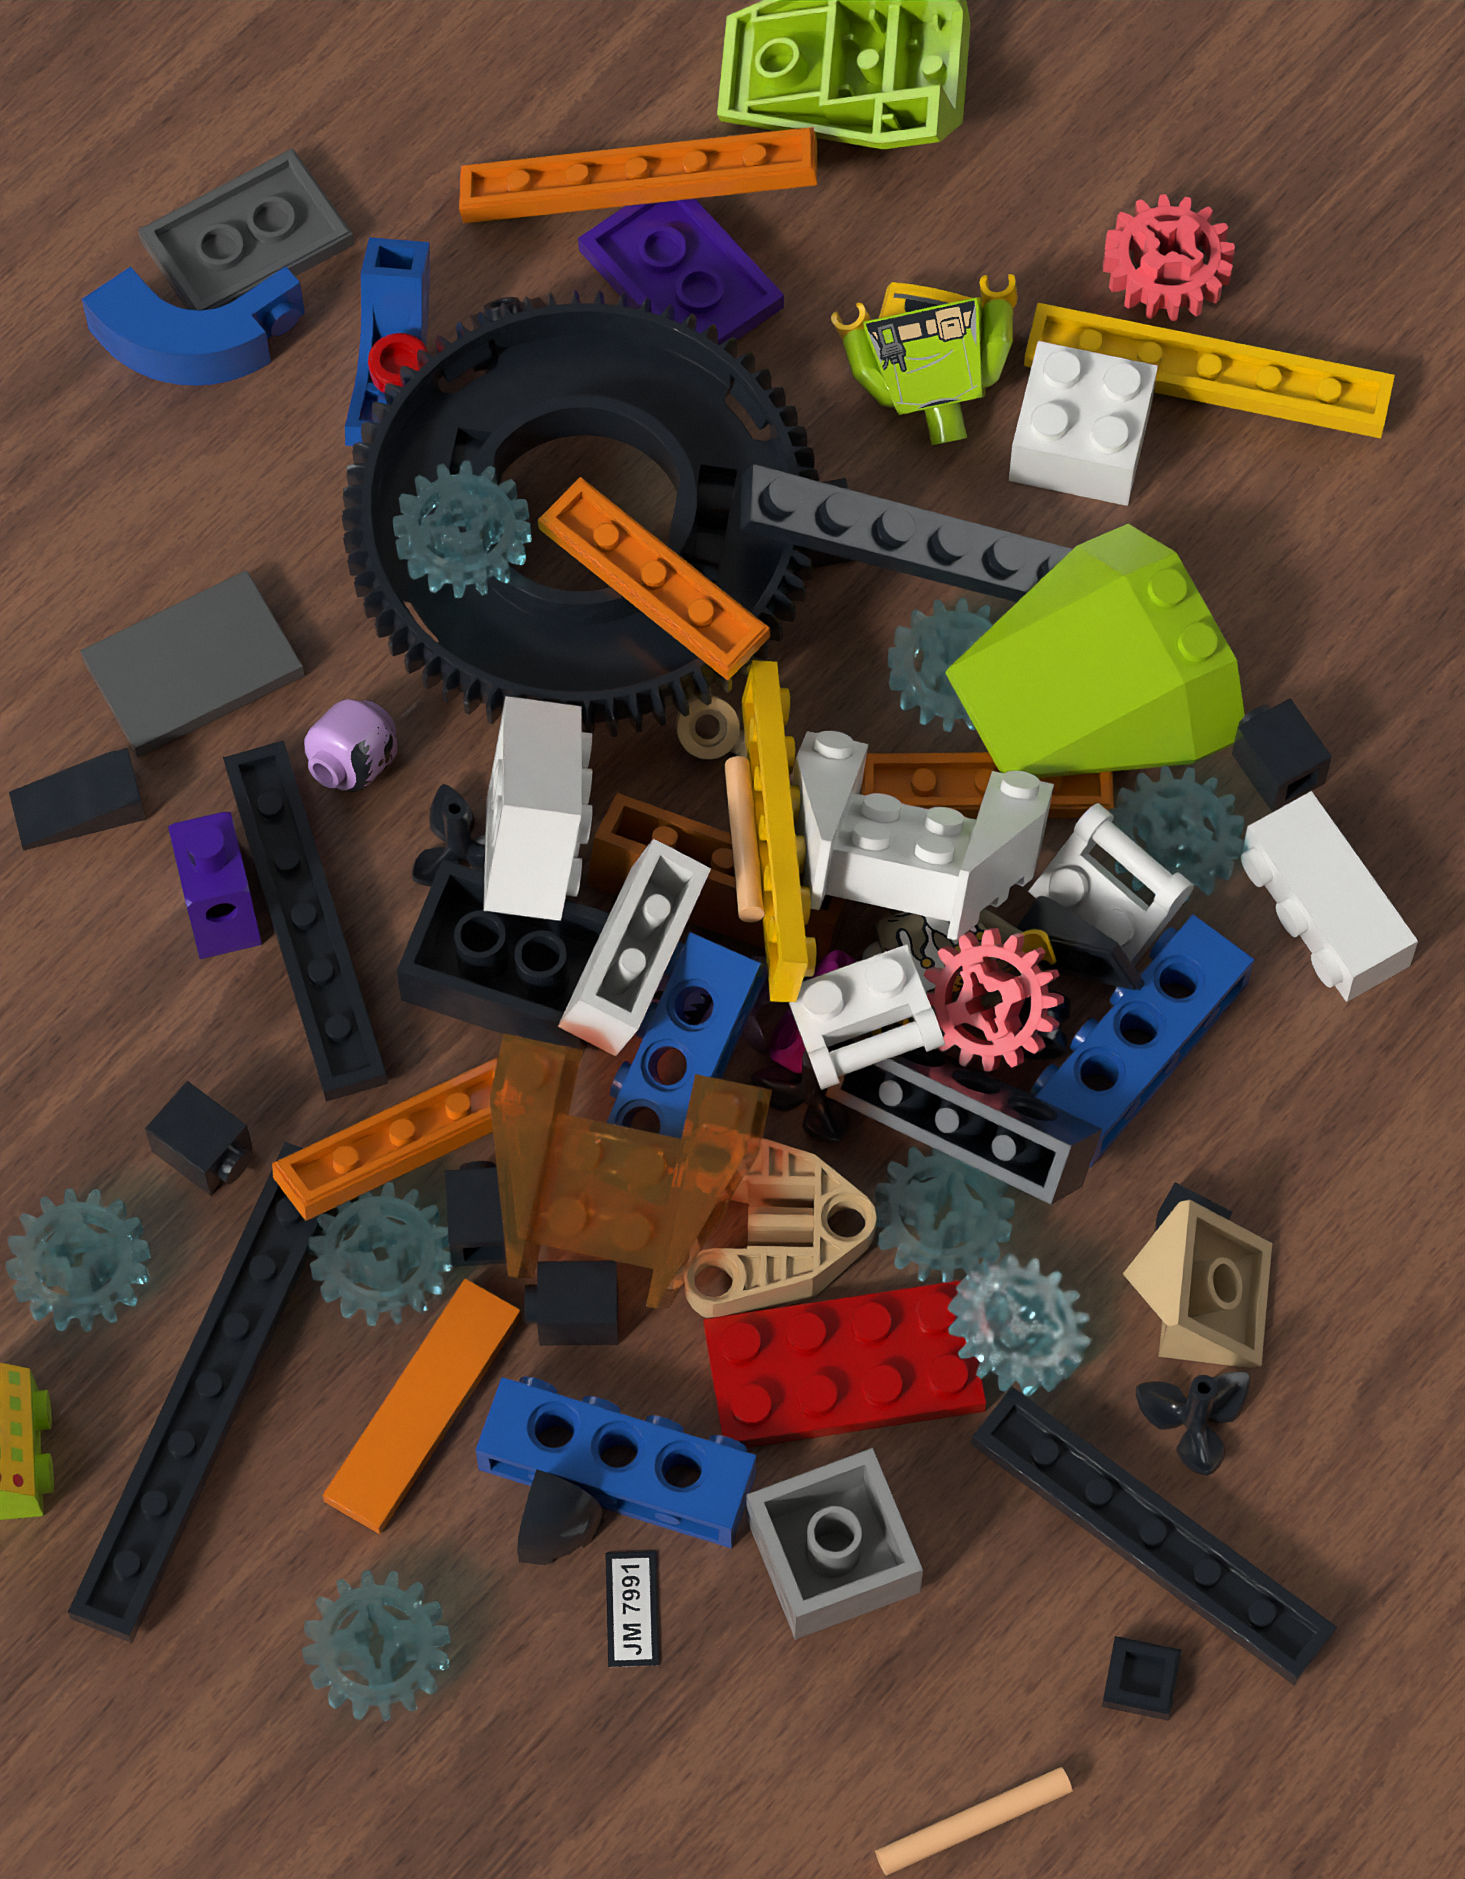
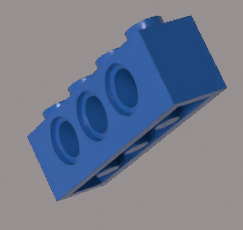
[1030,914,1254,1168]
[583,932,768,1205]
[475,1376,756,1549]

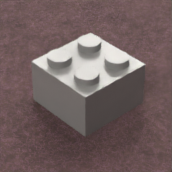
[746,1448,923,1640]

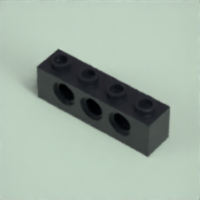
[825,1026,1103,1204]

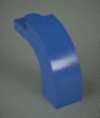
[345,237,430,446]
[82,266,305,386]

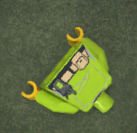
[831,274,1018,445]

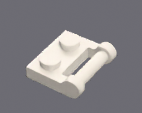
[1028,803,1194,966]
[789,944,945,1090]

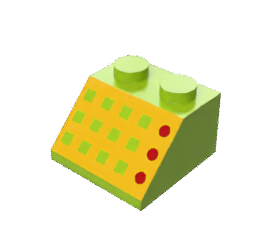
[0,1363,54,1520]

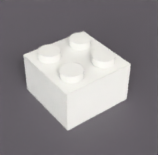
[1009,341,1158,506]

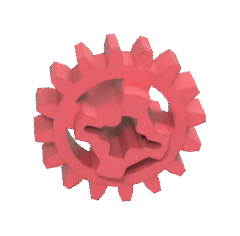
[1103,194,1235,321]
[923,928,1064,1071]

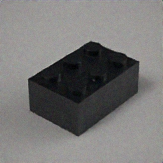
[396,859,610,1060]

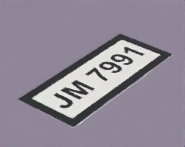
[605,1551,659,1667]

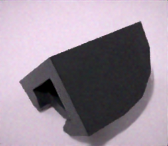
[517,1469,604,1565]

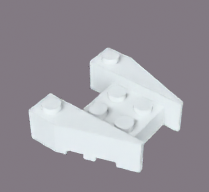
[792,731,1054,940]

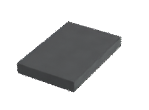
[138,148,354,310]
[80,570,304,758]

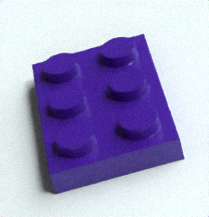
[578,199,784,345]

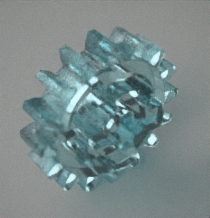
[393,461,532,598]
[888,598,994,732]
[1109,766,1244,902]
[875,1146,1015,1283]
[309,1182,452,1326]
[5,1188,151,1332]
[948,1253,1091,1396]
[302,1570,451,1721]

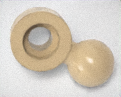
[675,695,747,759]

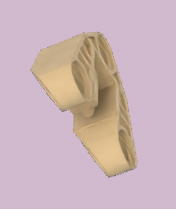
[684,1125,877,1318]

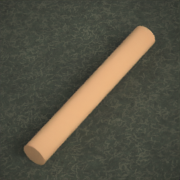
[725,756,765,923]
[875,1767,1073,1876]

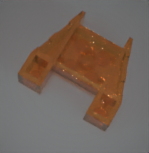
[490,1033,772,1309]

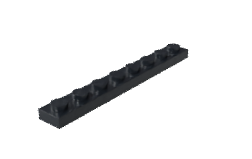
[68,1142,330,1643]

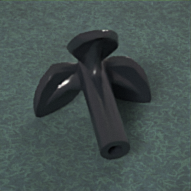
[411,784,486,887]
[751,1042,849,1143]
[1136,1372,1250,1476]

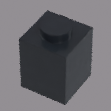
[1232,698,1332,812]
[145,1081,253,1196]
[445,1161,517,1267]
[525,1261,618,1346]

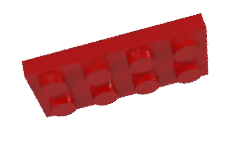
[703,1280,986,1448]

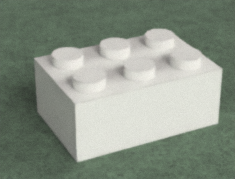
[484,696,592,921]

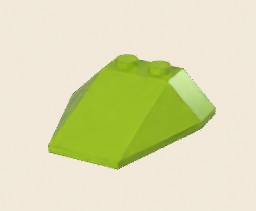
[717,0,971,149]
[945,524,1245,778]

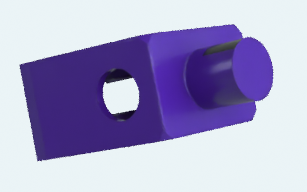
[168,812,262,959]

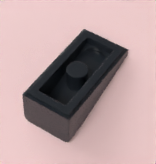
[9,748,146,851]
[1017,895,1145,991]

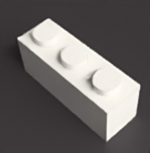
[1241,791,1418,1002]
[558,839,711,1056]

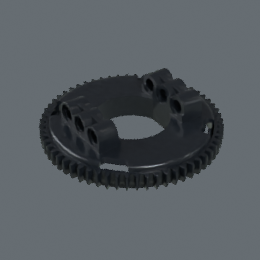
[342,290,819,737]

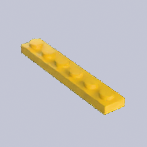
[1024,303,1395,439]
[741,660,816,1002]

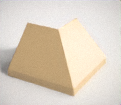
[1123,1200,1272,1368]

